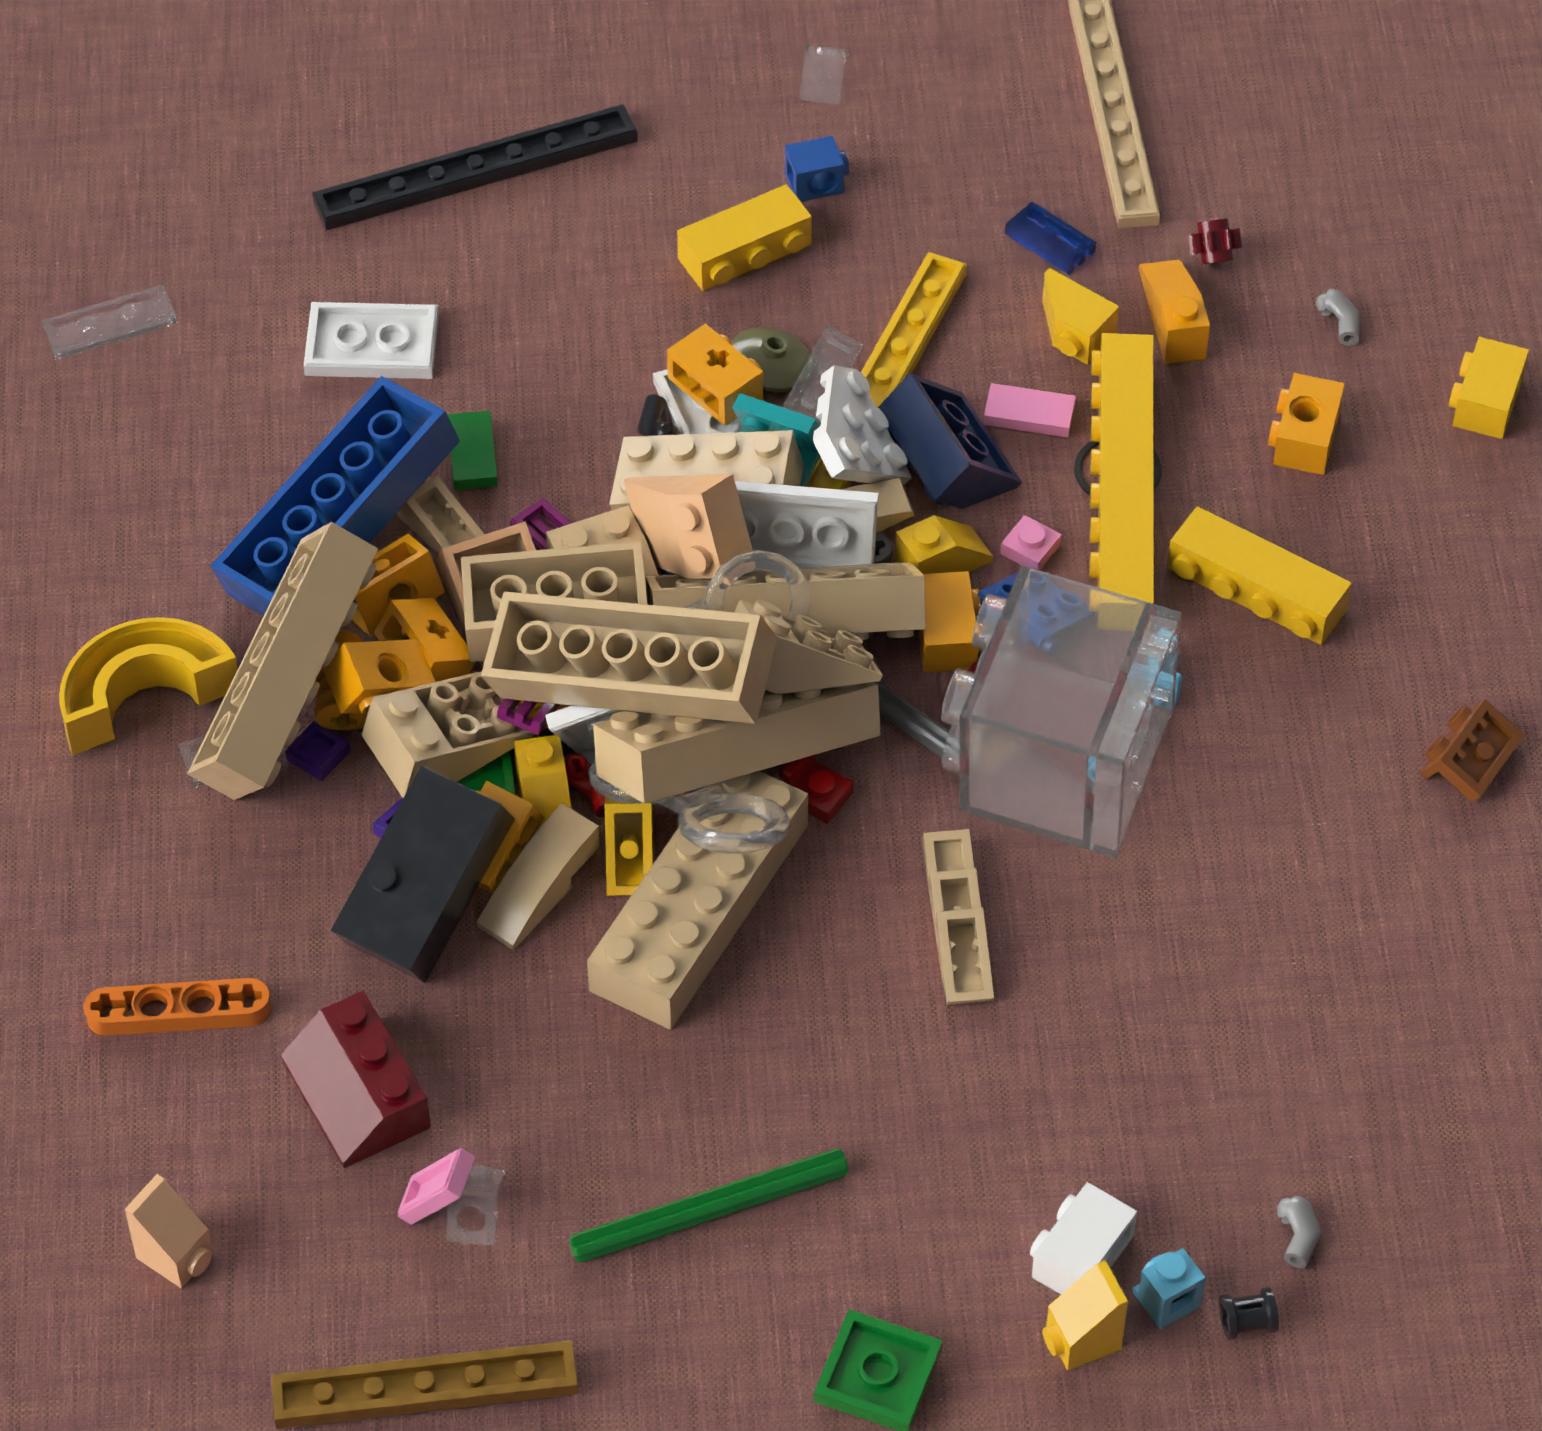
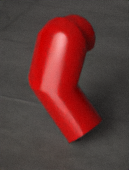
[565,754,611,817]

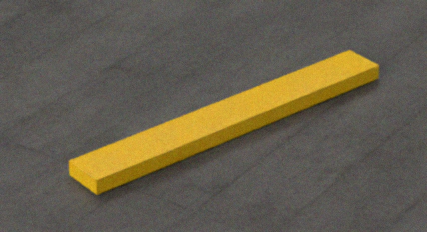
[806,252,967,490]

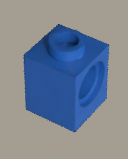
[785,135,850,202]

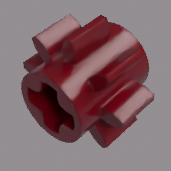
[1188,218,1242,265]

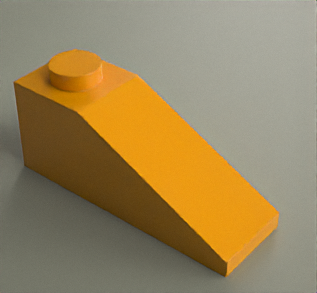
[1139,259,1210,364]

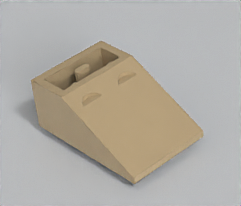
[735,600,883,694]
[362,671,534,798]

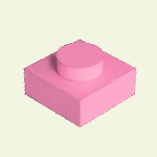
[1000,515,1062,572]

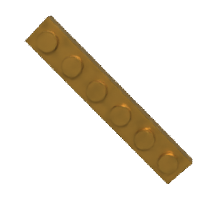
[271,1340,578,1429]

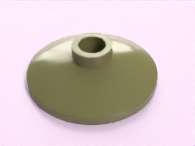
[731,327,813,392]

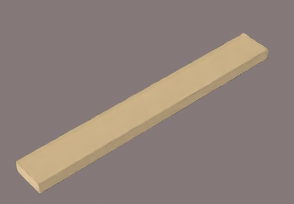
[1067,0,1160,229]

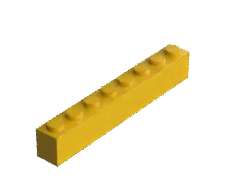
[1089,333,1154,634]

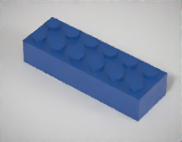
[210,375,460,616]

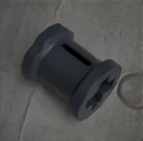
[1219,1287,1279,1340]

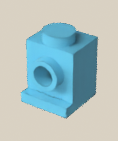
[1132,1248,1206,1330]

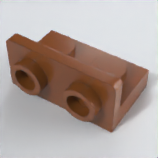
[1419,699,1525,802]

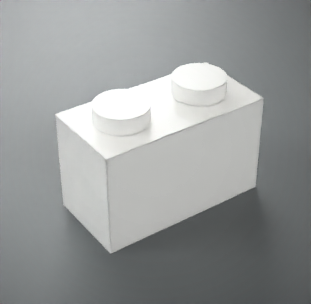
[1030,1182,1137,1295]

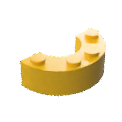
[59,617,238,756]

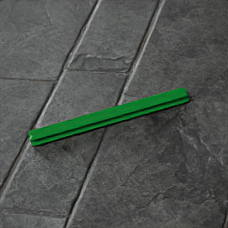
[569,1148,848,1262]

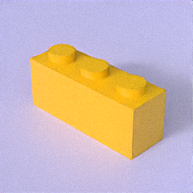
[677,184,812,291]

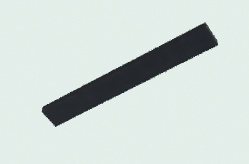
[312,104,638,231]

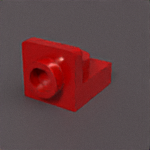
[780,755,853,824]

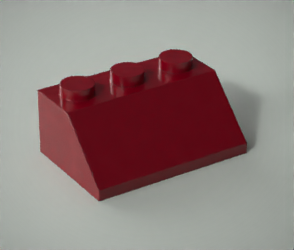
[281,990,431,1168]

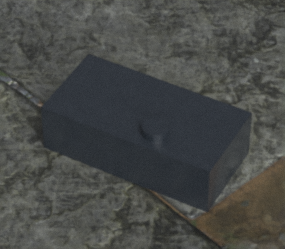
[331,765,515,983]

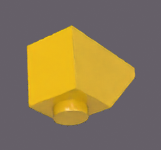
[1042,268,1119,365]
[895,515,993,574]
[514,735,571,834]
[605,794,653,896]
[1042,1260,1128,1371]

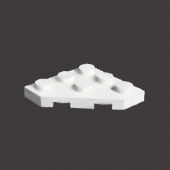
[813,365,912,485]

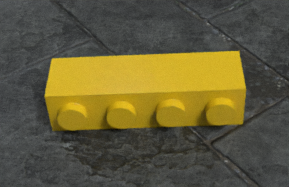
[1167,506,1352,645]

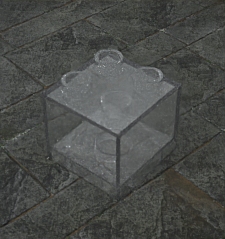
[941,565,1181,858]

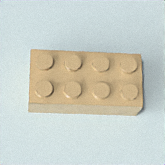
[609,430,804,510]
[461,541,647,662]

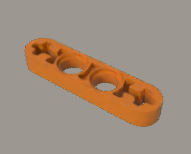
[83,978,272,1036]

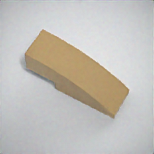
[477,803,600,951]

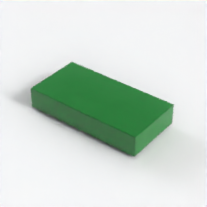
[447,410,498,490]

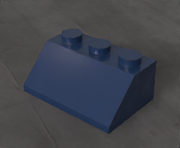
[878,373,1022,509]

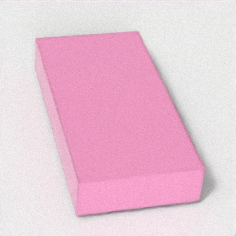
[983,383,1076,438]
[398,1148,476,1225]

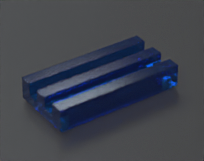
[1005,201,1096,275]

